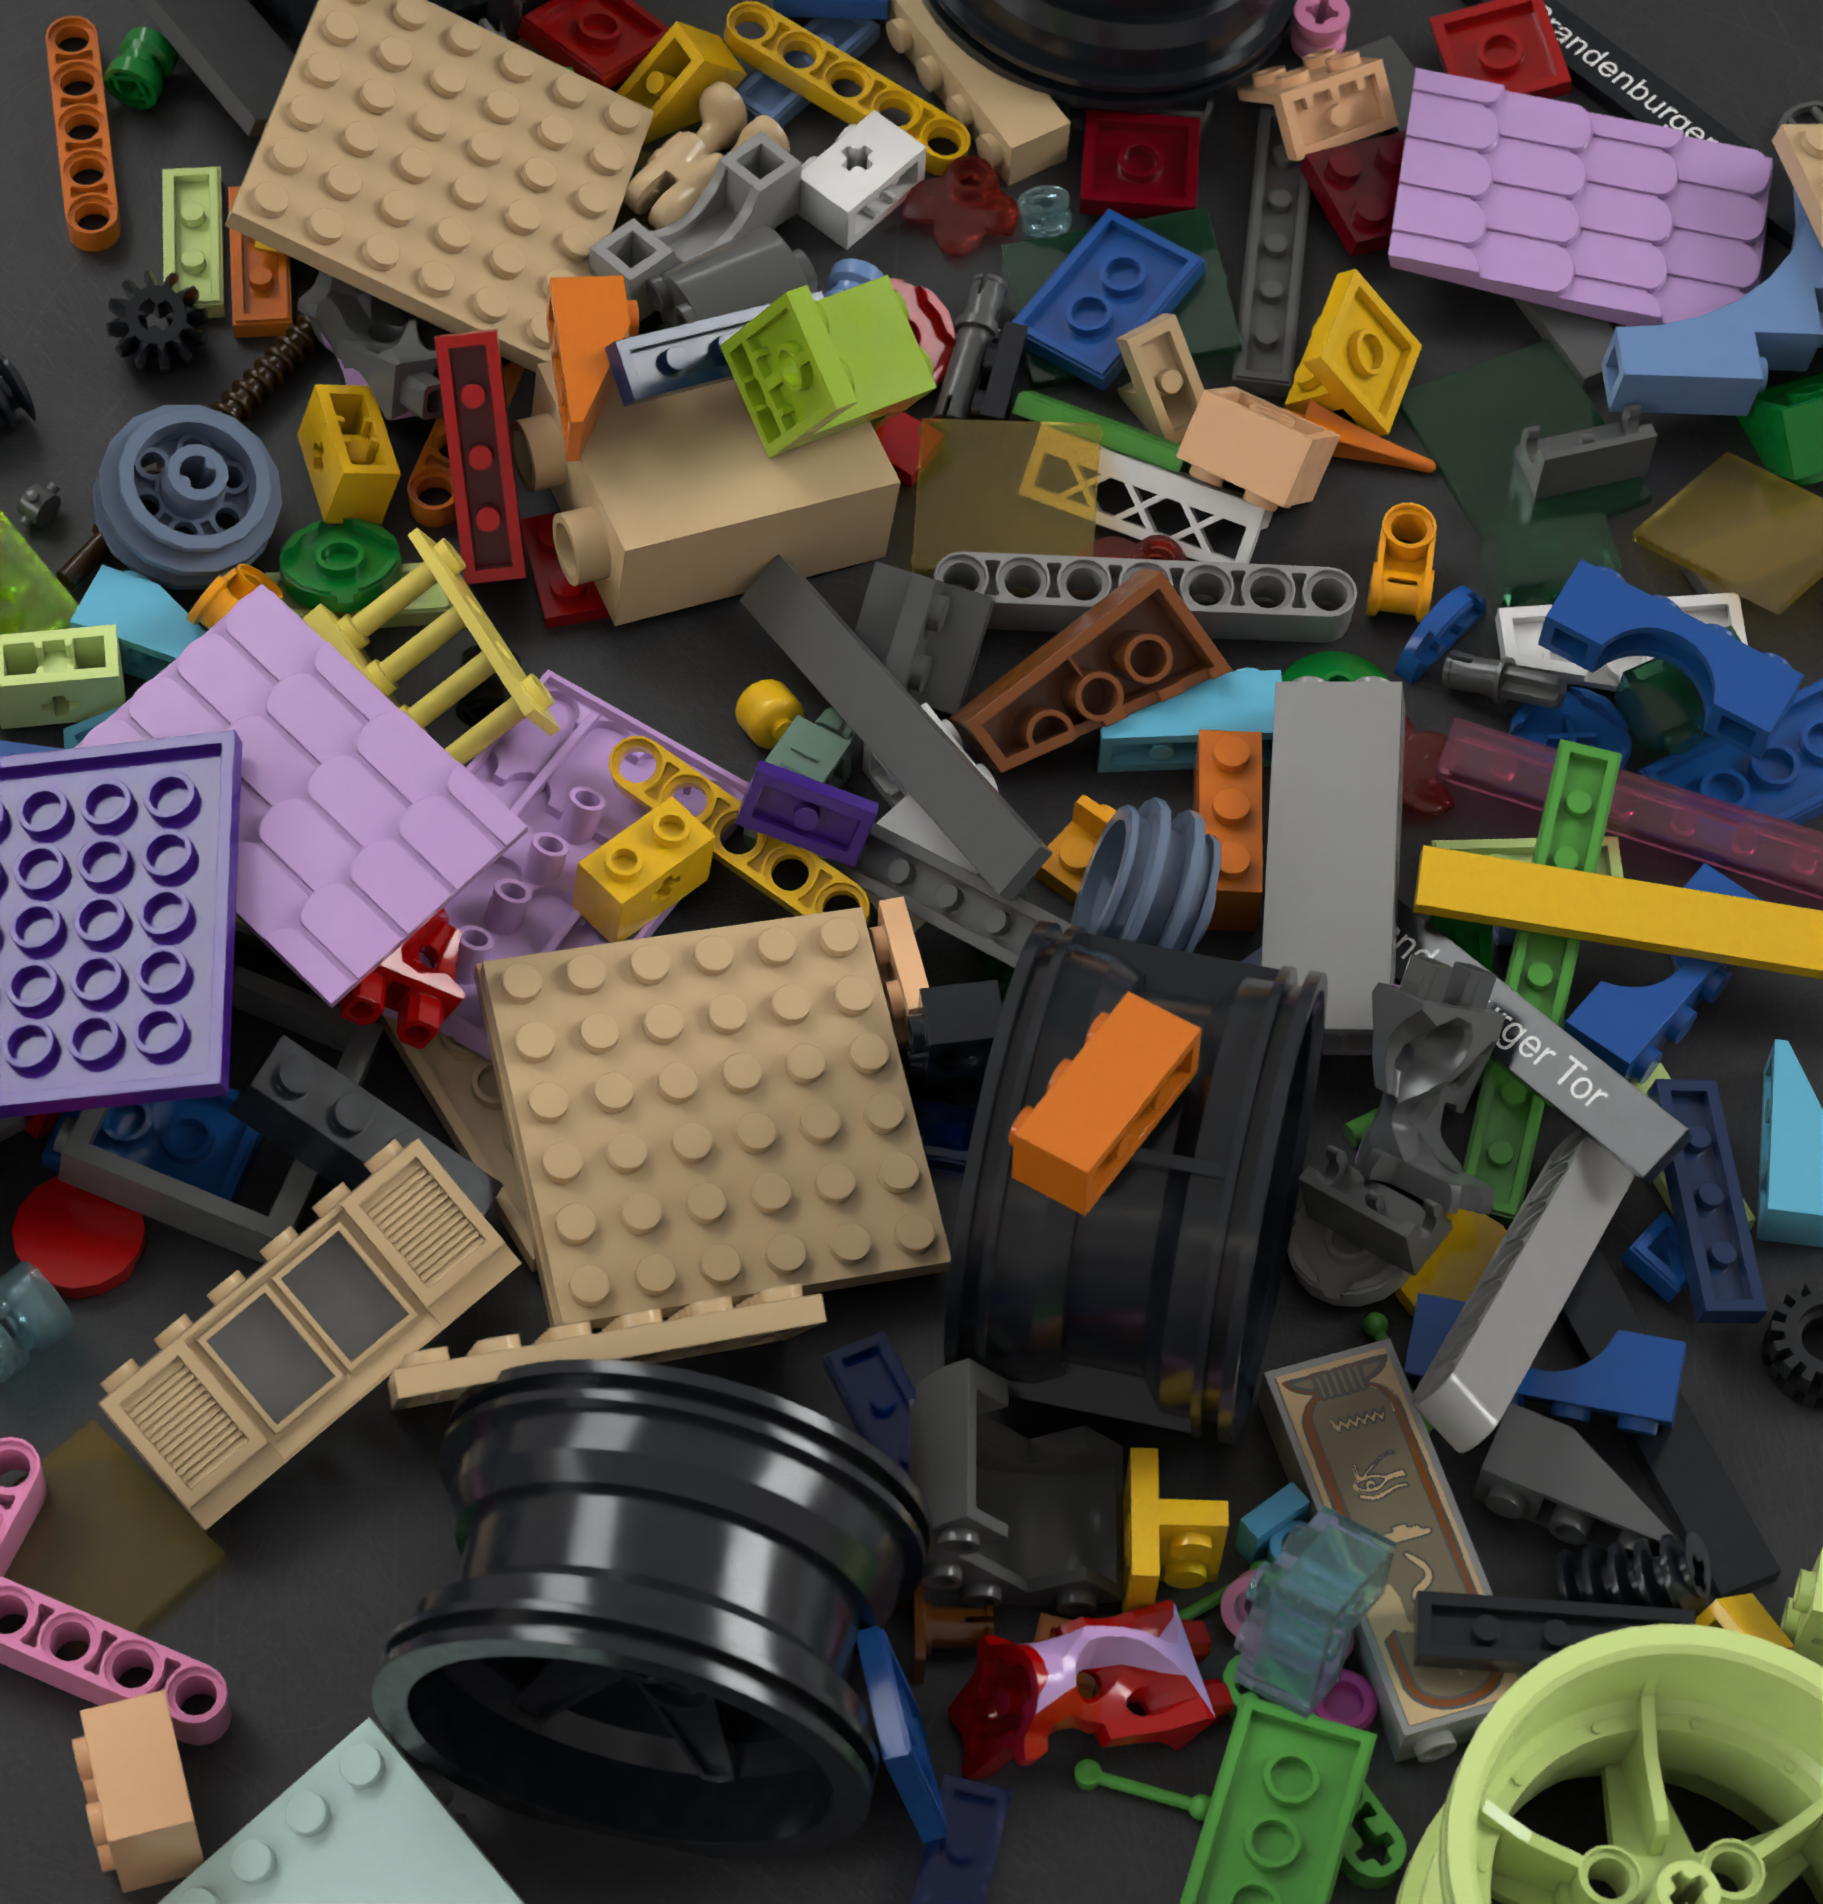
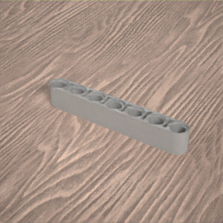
[934,551,1357,643]
[1411,1129,1635,1453]

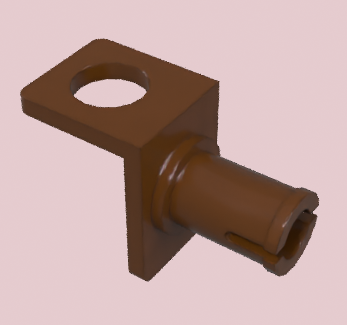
[893,1583,994,1684]

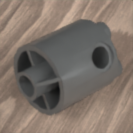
[646,226,819,331]

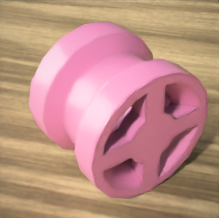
[1290,0,1350,59]

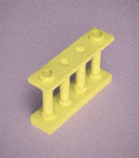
[301,528,561,765]

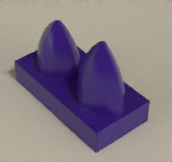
[735,759,879,867]

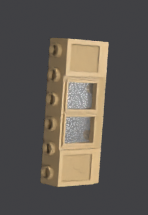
[97,1138,522,1530]

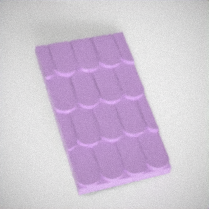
[1388,68,1773,326]
[74,584,528,1008]
[420,669,749,1063]

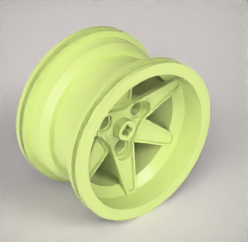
[1395,1624,1823,1904]

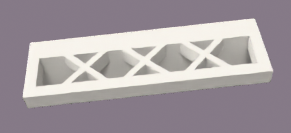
[1018,426,1273,564]

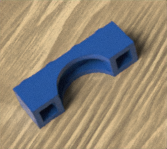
[1538,559,1804,760]
[1563,863,1763,1085]
[1404,1293,1687,1436]

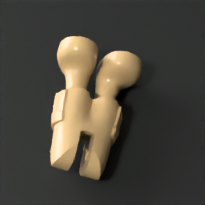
[622,81,790,230]

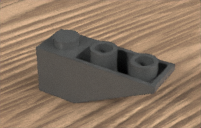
[1472,1403,1677,1560]

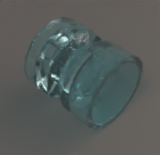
[0,1260,76,1386]

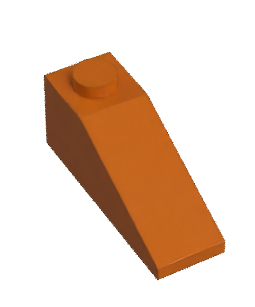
[546,275,639,461]

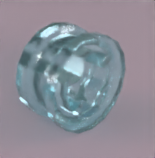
[1017,185,1073,238]

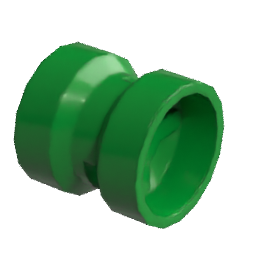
[103,27,179,109]

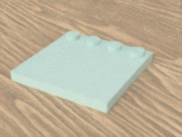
[157,1717,526,1904]

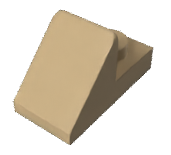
[1116,313,1204,443]

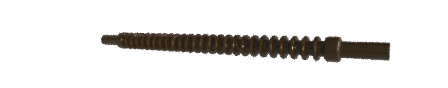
[56,286,354,591]

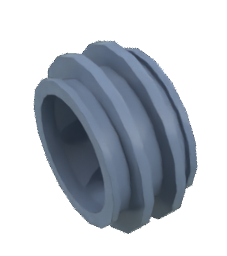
[92,405,282,590]
[1071,797,1221,953]

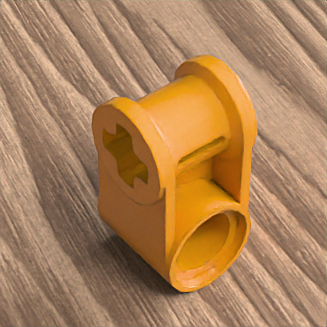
[1366,503,1437,623]
[186,563,284,629]

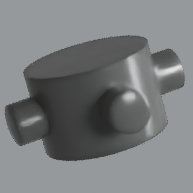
[18,482,61,529]

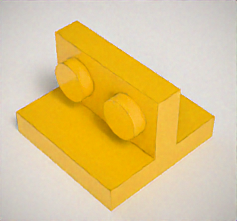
[1284,269,1422,437]
[1122,1448,1229,1614]

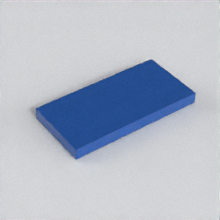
[1635,679,1823,869]

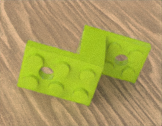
[720,275,937,459]

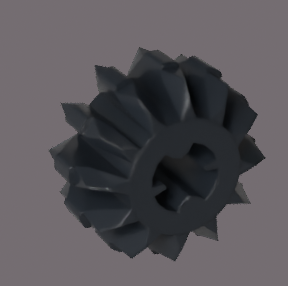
[106,270,209,374]

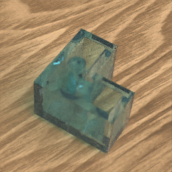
[1234,1506,1397,1719]

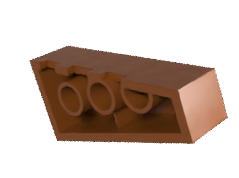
[949,568,1233,773]

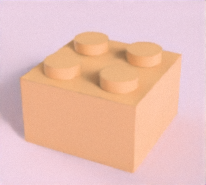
[1176,386,1341,512]
[72,1690,204,1893]

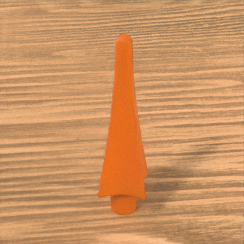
[1283,399,1436,473]

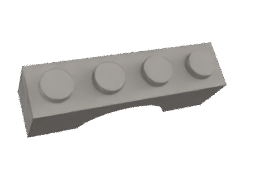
[589,131,802,322]

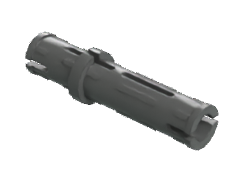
[931,273,1009,437]

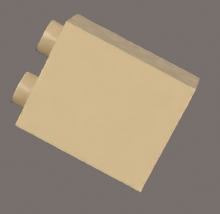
[510,361,901,626]

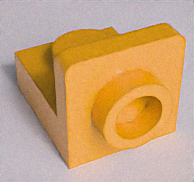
[1034,795,1116,905]

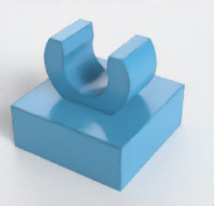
[1234,1481,1320,1577]

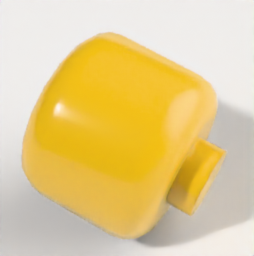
[735,679,805,749]

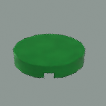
[279,518,403,612]

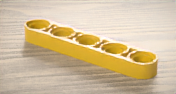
[724,1,971,176]
[609,736,870,926]

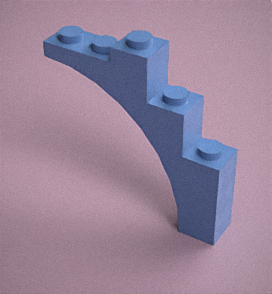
[1601,189,1823,416]

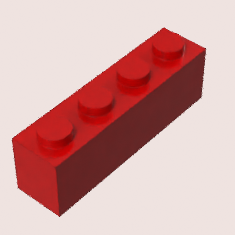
[434,329,527,584]

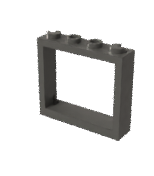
[53,964,385,1264]

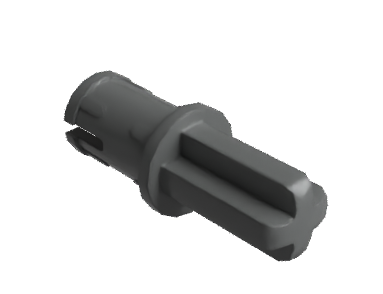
[1442,650,1567,709]

